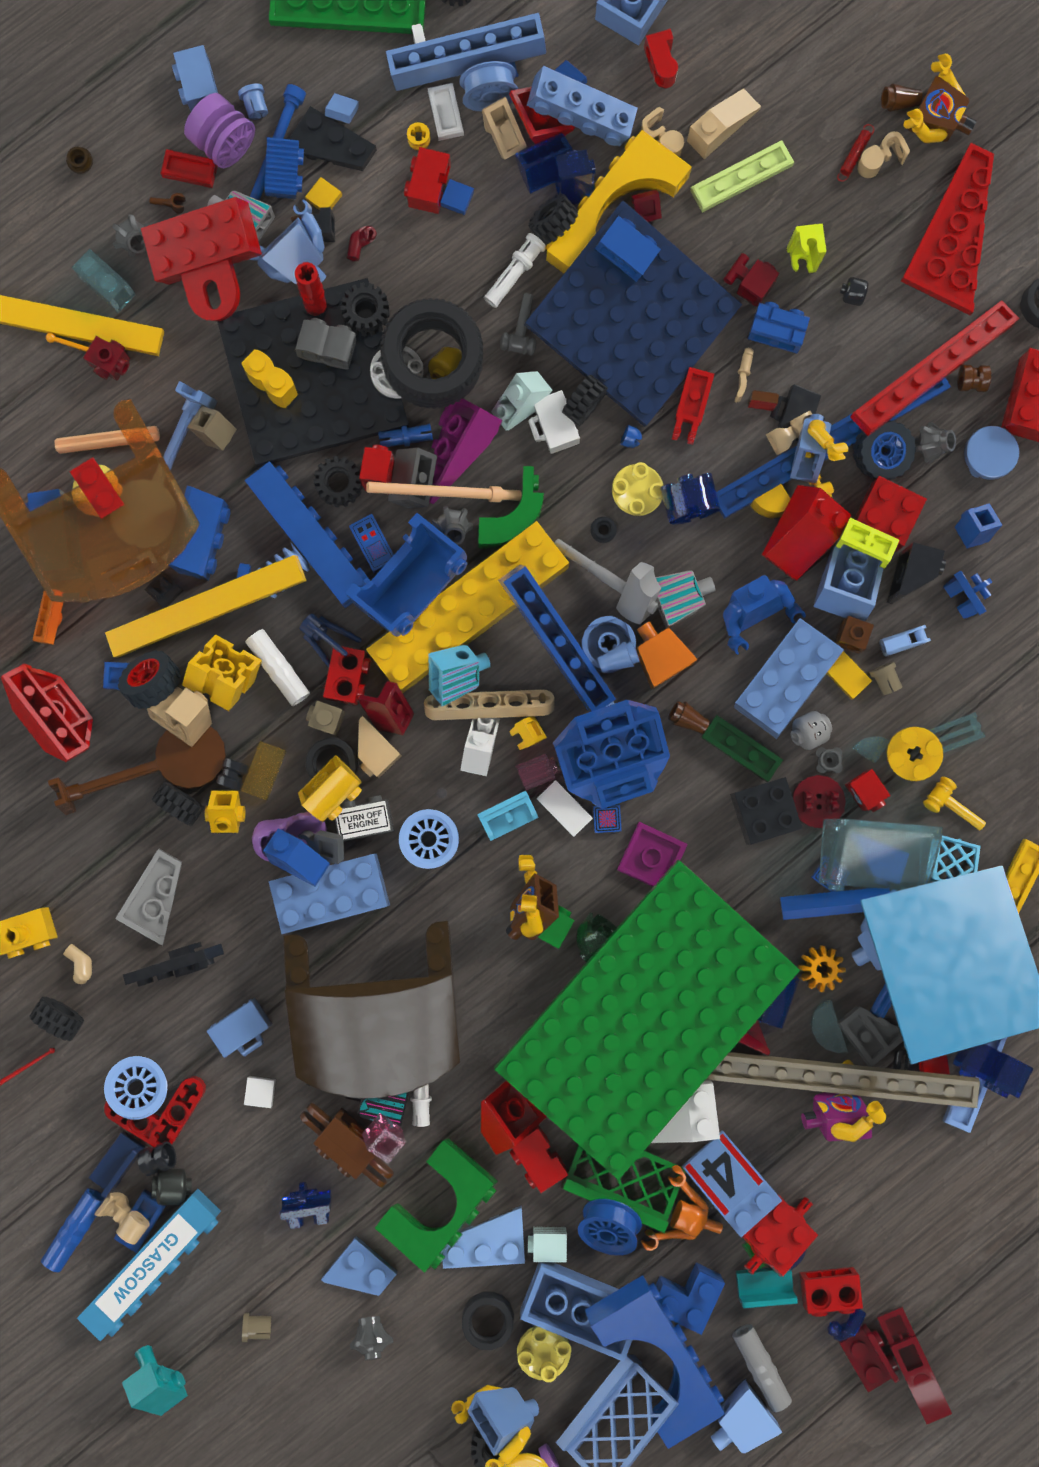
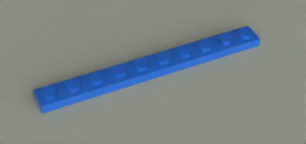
[711,377,951,519]

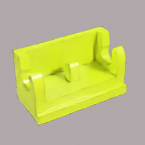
[787,223,826,273]
[836,518,899,569]

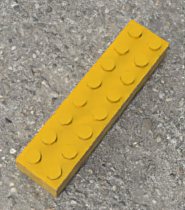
[366,521,569,693]

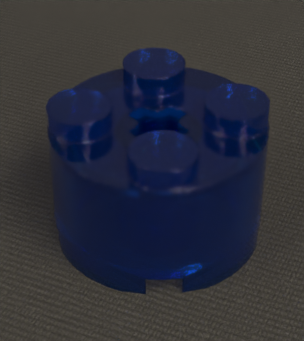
[660,473,720,525]

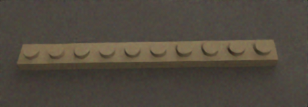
[706,1052,980,1108]

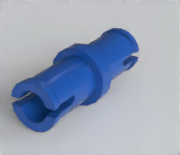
[378,423,433,447]

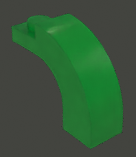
[478,466,544,549]

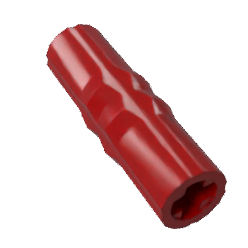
[295,262,327,316]

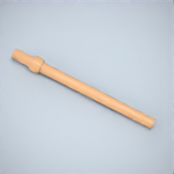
[366,482,522,503]

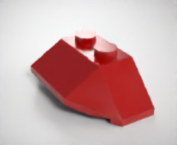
[1,663,93,762]

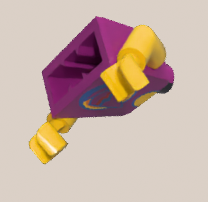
[801,1060,886,1142]

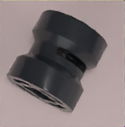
[216,757,250,791]
[138,1142,177,1176]

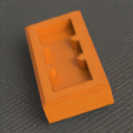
[32,590,65,645]

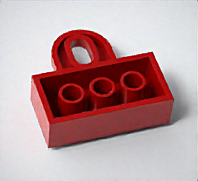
[141,197,262,321]

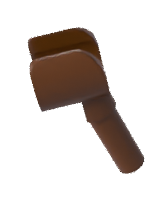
[149,193,186,213]

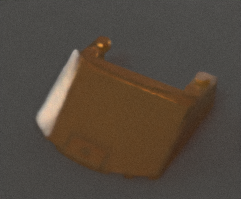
[0,397,200,603]

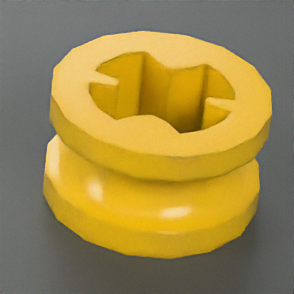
[407,122,431,151]

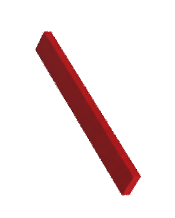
[850,300,1020,436]

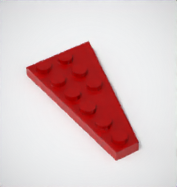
[901,143,994,316]

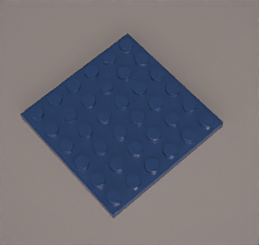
[524,201,742,427]

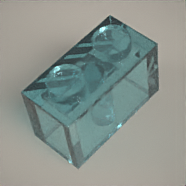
[71,248,136,313]

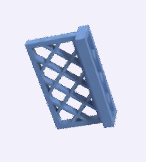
[556,1354,679,1467]

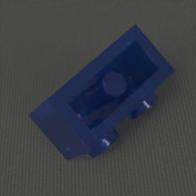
[555,149,596,204]

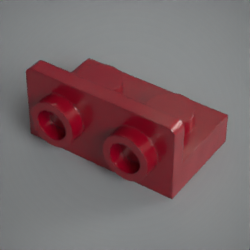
[837,1324,900,1393]

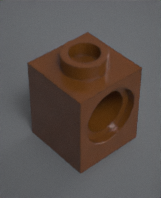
[834,616,874,654]

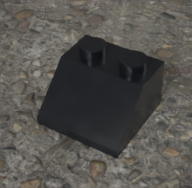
[887,542,946,604]

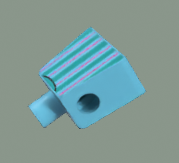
[428,645,490,706]

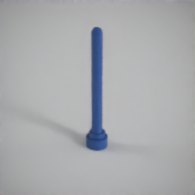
[250,84,306,201]

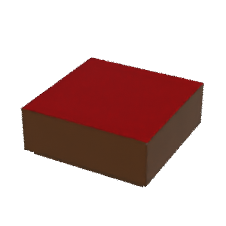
[748,390,779,411]

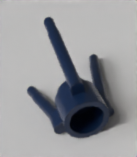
[299,613,362,668]

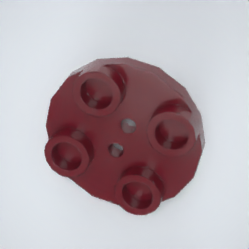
[792,775,846,828]

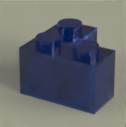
[952,1044,1034,1099]

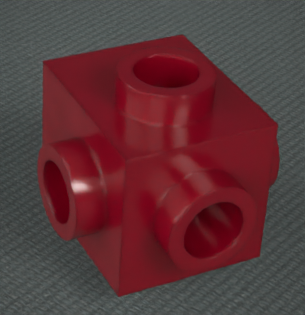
[83,336,130,381]

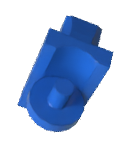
[943,571,992,619]

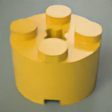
[886,727,943,781]

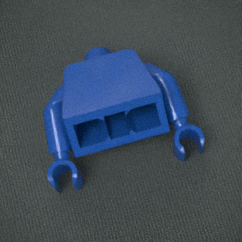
[723,575,806,655]

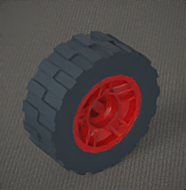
[118,650,181,709]

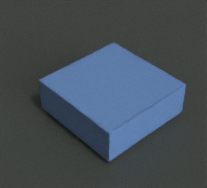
[325,93,359,124]

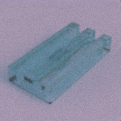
[929,712,985,753]

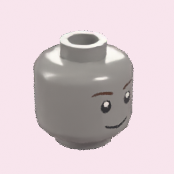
[790,711,832,750]

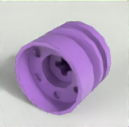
[184,93,255,169]

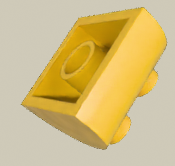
[298,755,362,822]

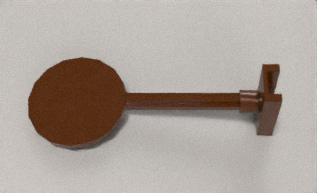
[48,727,226,815]

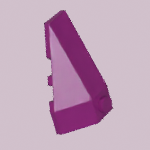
[429,398,503,504]

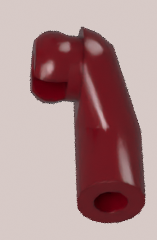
[346,226,377,261]

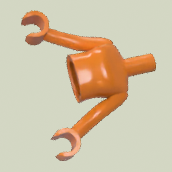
[641,1165,723,1251]

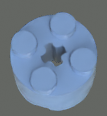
[581,616,636,673]

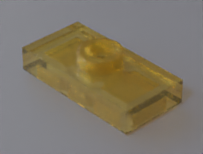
[241,741,286,800]

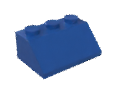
[166,486,230,581]

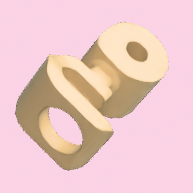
[640,107,684,157]
[857,131,910,178]
[766,411,812,455]
[95,1192,150,1245]

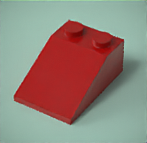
[762,485,851,581]

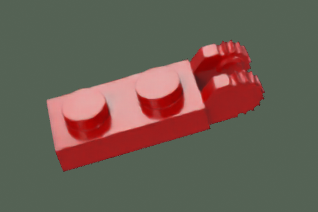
[671,367,714,445]

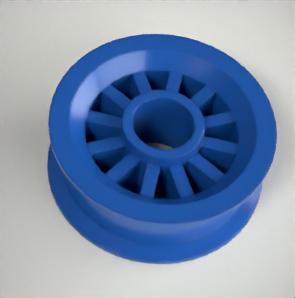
[578,1199,642,1255]

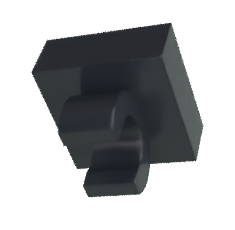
[144,571,184,608]

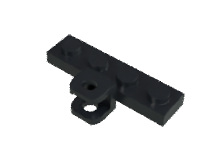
[123,941,224,987]

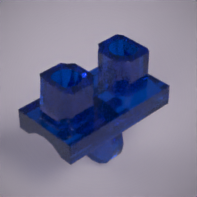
[280,1182,332,1229]

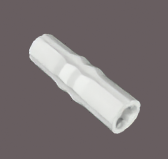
[245,629,310,706]

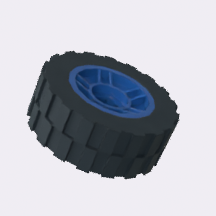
[853,421,916,480]

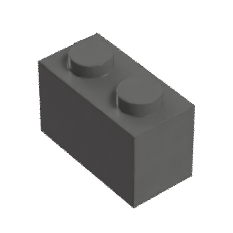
[388,448,437,508]

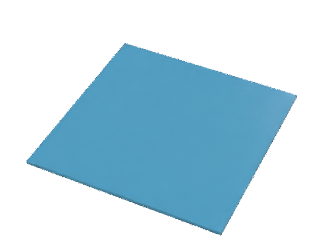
[860,866,1039,1064]

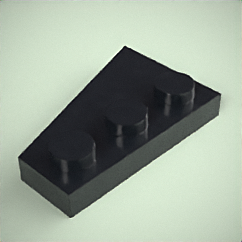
[289,106,377,171]

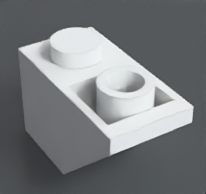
[460,718,500,776]

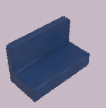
[89,1131,145,1198]

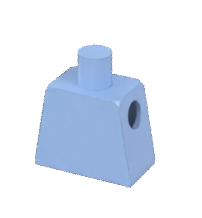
[711,1379,782,1453]

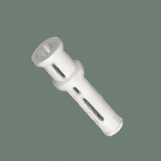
[483,233,546,308]

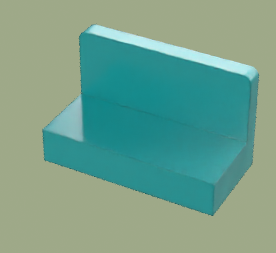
[736,1268,798,1308]

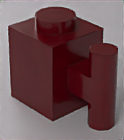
[723,253,780,307]

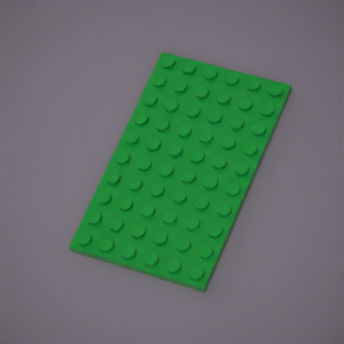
[494,860,800,1180]

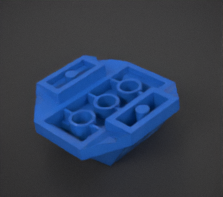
[553,700,670,809]

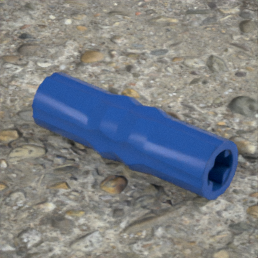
[41,1188,106,1272]

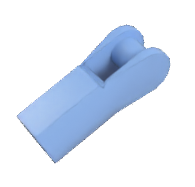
[879,625,931,656]

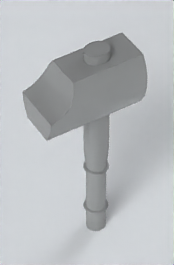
[554,539,661,624]

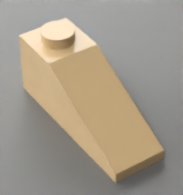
[687,88,761,159]

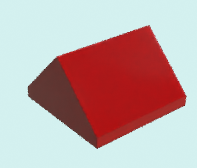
[509,87,575,151]

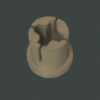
[869,661,902,696]
[242,1313,272,1342]

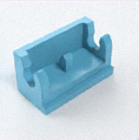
[477,791,539,841]

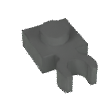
[298,830,344,864]

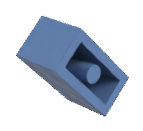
[172,45,218,111]

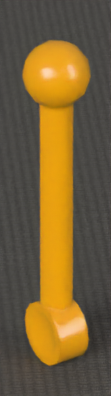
[46,332,89,352]

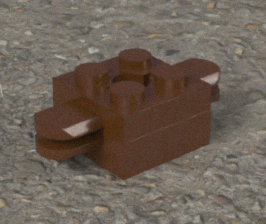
[300,1103,394,1188]

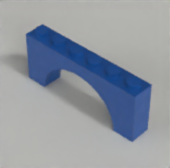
[585,1275,725,1449]

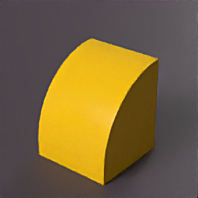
[750,484,791,518]

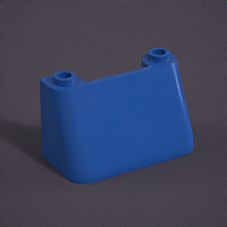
[345,513,467,637]

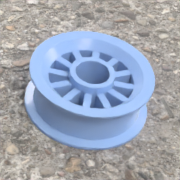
[399,809,459,869]
[104,1056,167,1120]

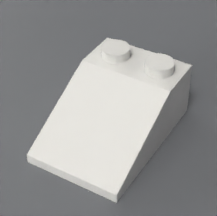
[651,1080,720,1143]

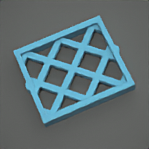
[931,834,980,882]

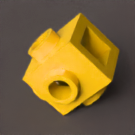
[205,791,245,833]

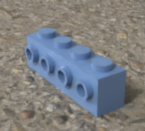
[527,66,638,146]

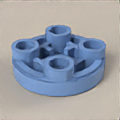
[964,426,1019,480]

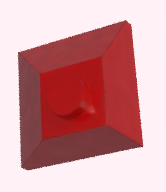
[481,1080,546,1155]

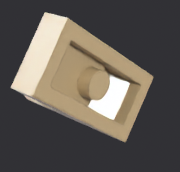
[482,97,527,159]

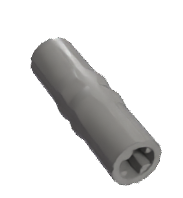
[732,1324,792,1412]

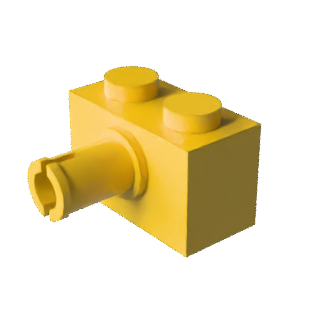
[0,907,58,959]

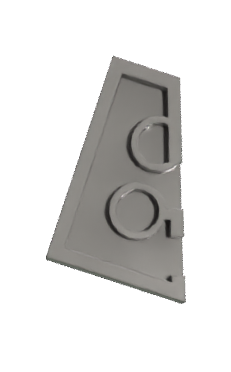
[115,848,182,946]

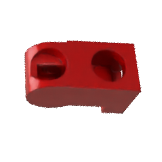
[644,29,678,88]

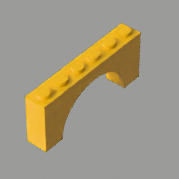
[546,130,692,273]

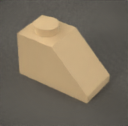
[358,716,402,778]

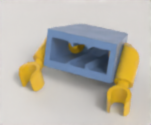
[790,414,848,497]
[451,1385,539,1467]

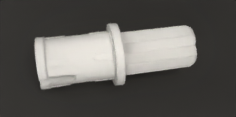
[410,1084,432,1127]

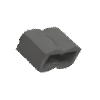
[295,318,356,369]

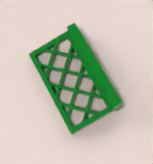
[561,1145,686,1233]

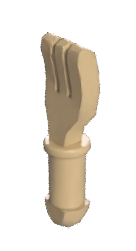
[735,347,754,403]

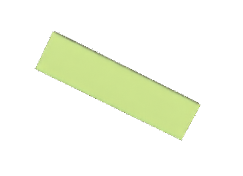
[690,140,794,213]

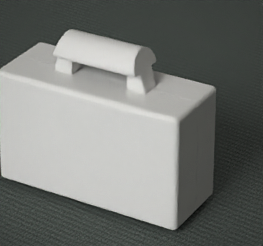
[528,390,580,454]

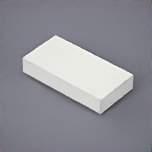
[427,83,464,141]
[537,780,593,837]

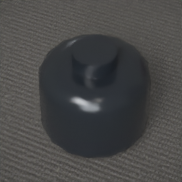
[840,277,869,306]

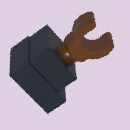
[291,207,335,243]

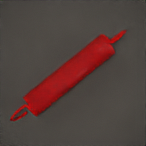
[837,124,874,182]

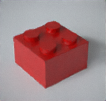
[854,476,927,552]

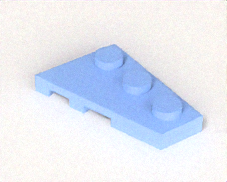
[442,1205,525,1269]

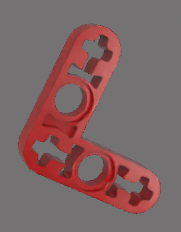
[104,1076,206,1148]

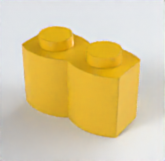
[242,349,298,408]

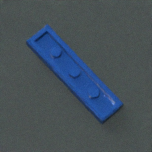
[780,886,890,920]

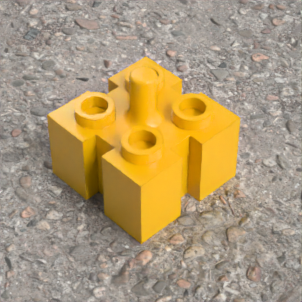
[182,634,262,711]

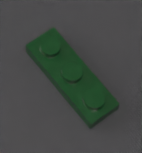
[701,715,783,782]

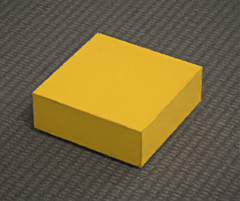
[305,177,342,210]

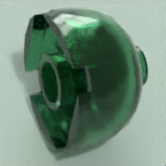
[576,912,617,962]

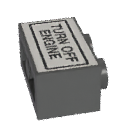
[335,795,394,841]

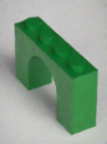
[375,1138,498,1273]

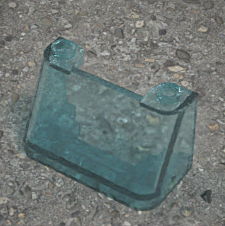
[819,819,943,891]

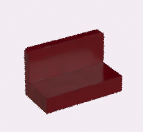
[358,681,414,735]

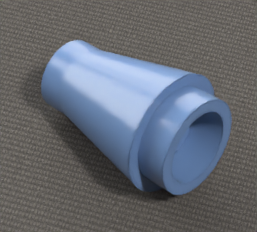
[598,641,640,673]

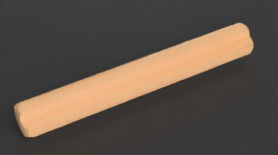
[55,426,160,454]

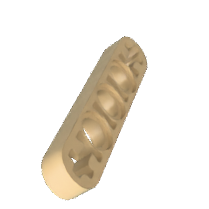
[424,690,555,720]

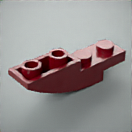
[877,1306,952,1424]

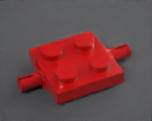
[742,1194,818,1277]

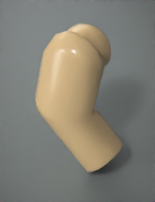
[63,944,92,984]

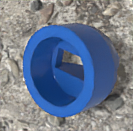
[620,425,642,448]

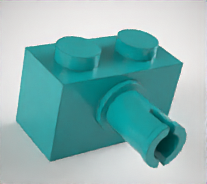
[122,1345,188,1416]

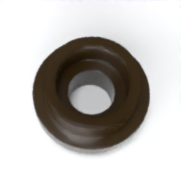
[66,147,93,174]

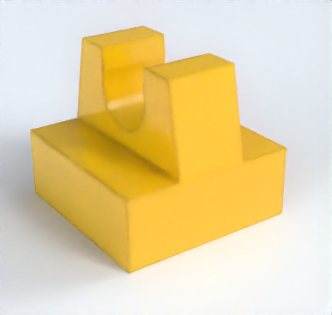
[509,716,547,750]

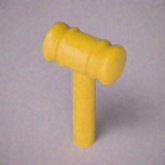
[923,777,986,831]

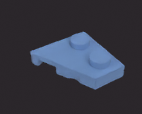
[321,1236,398,1296]

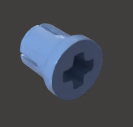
[238,83,268,120]

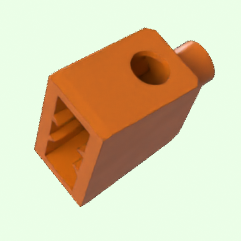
[636,621,697,689]

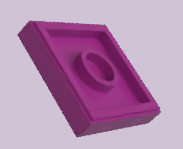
[617,822,688,887]

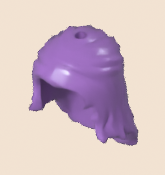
[252,812,327,861]

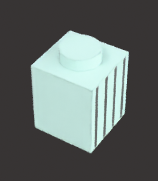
[528,1227,567,1262]

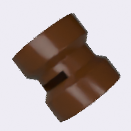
[957,364,991,392]

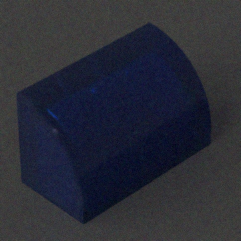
[515,133,577,194]
[758,976,801,1029]

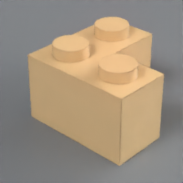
[147,687,212,747]

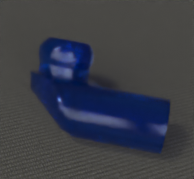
[827,1309,866,1341]

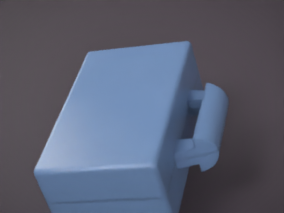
[207,998,272,1058]

